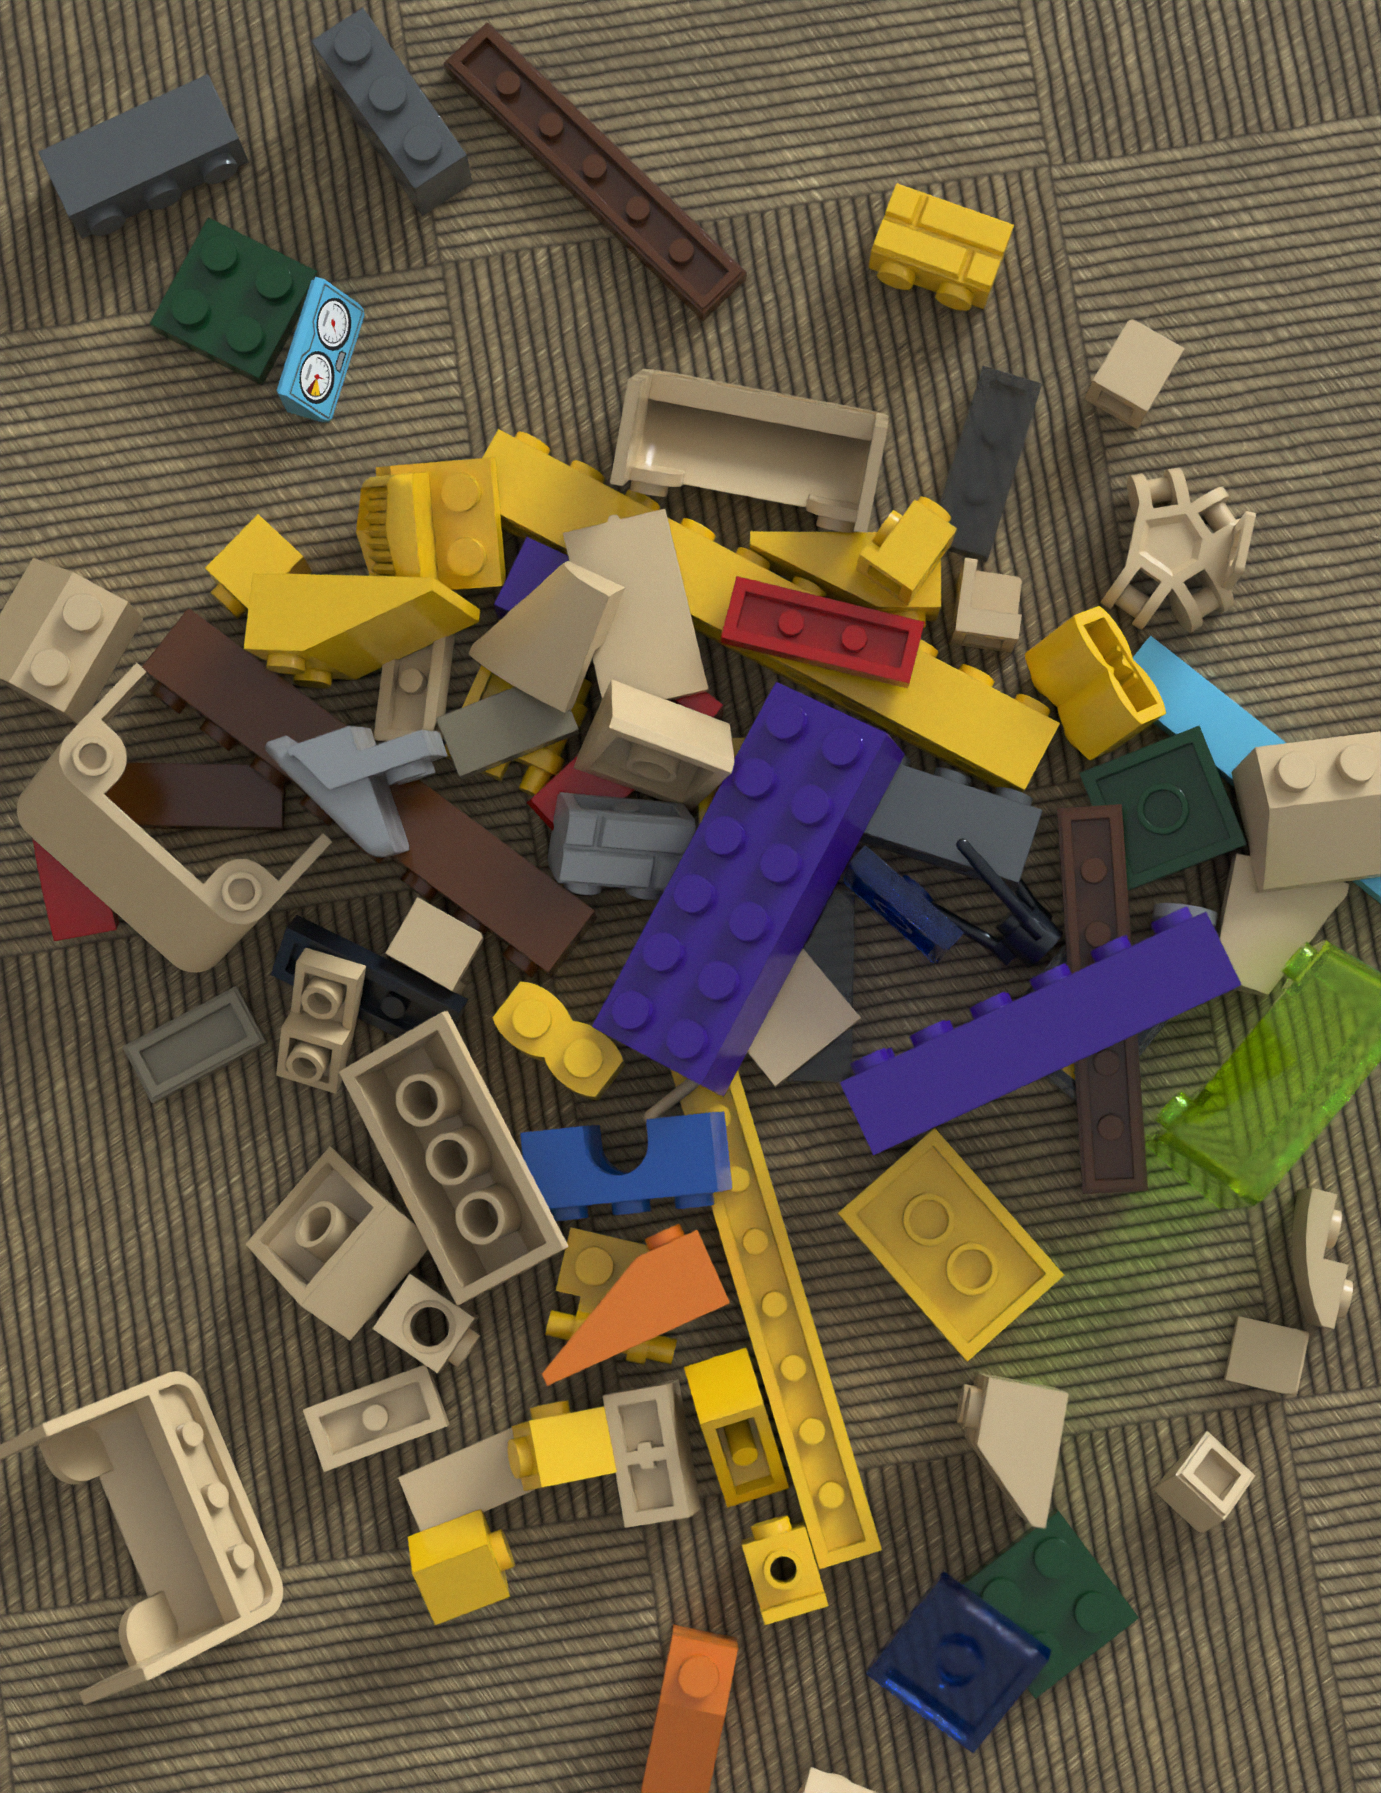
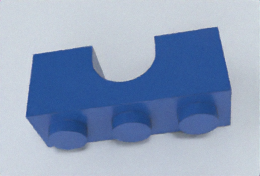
[520,1111,733,1221]

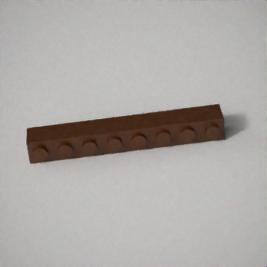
[142,608,597,979]

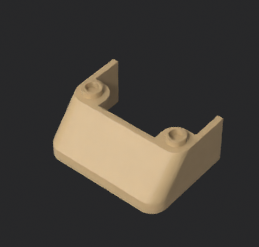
[610,369,889,533]
[17,663,332,972]
[0,1371,283,1705]

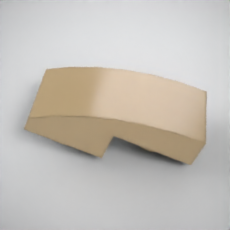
[276,948,366,1094]
[1292,1188,1353,1329]

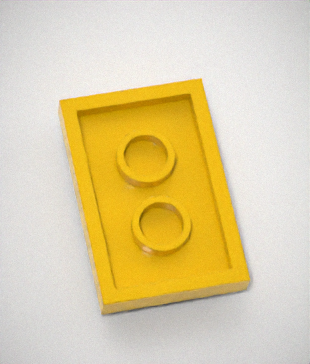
[837,1128,1064,1362]

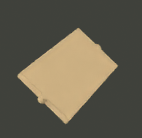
[563,509,709,701]

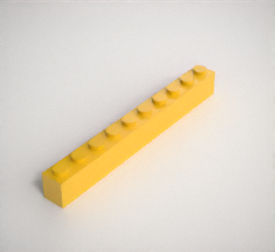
[482,429,1060,793]

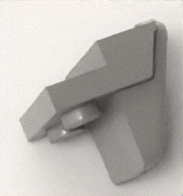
[265,726,448,858]

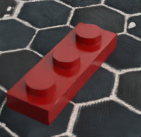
[721,576,925,689]

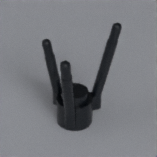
[914,838,1064,968]

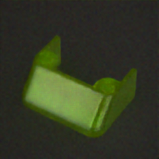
[1145,940,1381,1209]

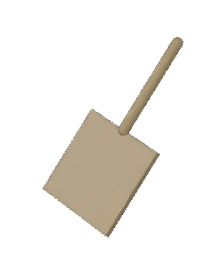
[644,948,861,1121]

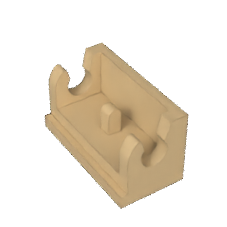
[602,1379,701,1528]

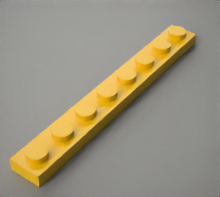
[670,1069,882,1569]

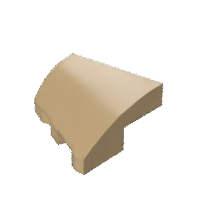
[468,561,625,713]
[1215,853,1349,996]

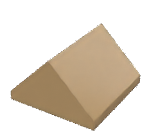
[574,679,735,811]

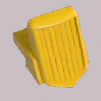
[356,457,506,590]

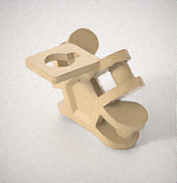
[1100,467,1256,633]

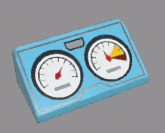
[276,277,365,423]

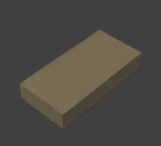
[436,687,580,780]
[123,986,269,1104]

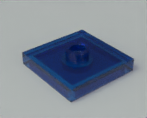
[843,845,964,963]
[866,1571,1052,1753]

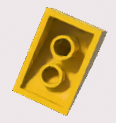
[244,573,480,688]

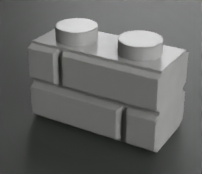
[548,792,696,900]

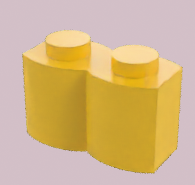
[1025,606,1166,761]
[492,981,626,1100]

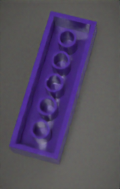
[592,682,905,1097]
[840,906,1242,1155]

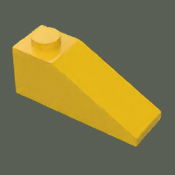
[749,531,941,628]

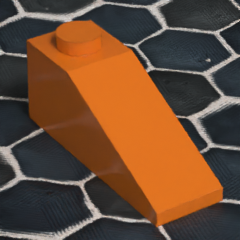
[542,1223,730,1386]
[640,1624,738,1793]

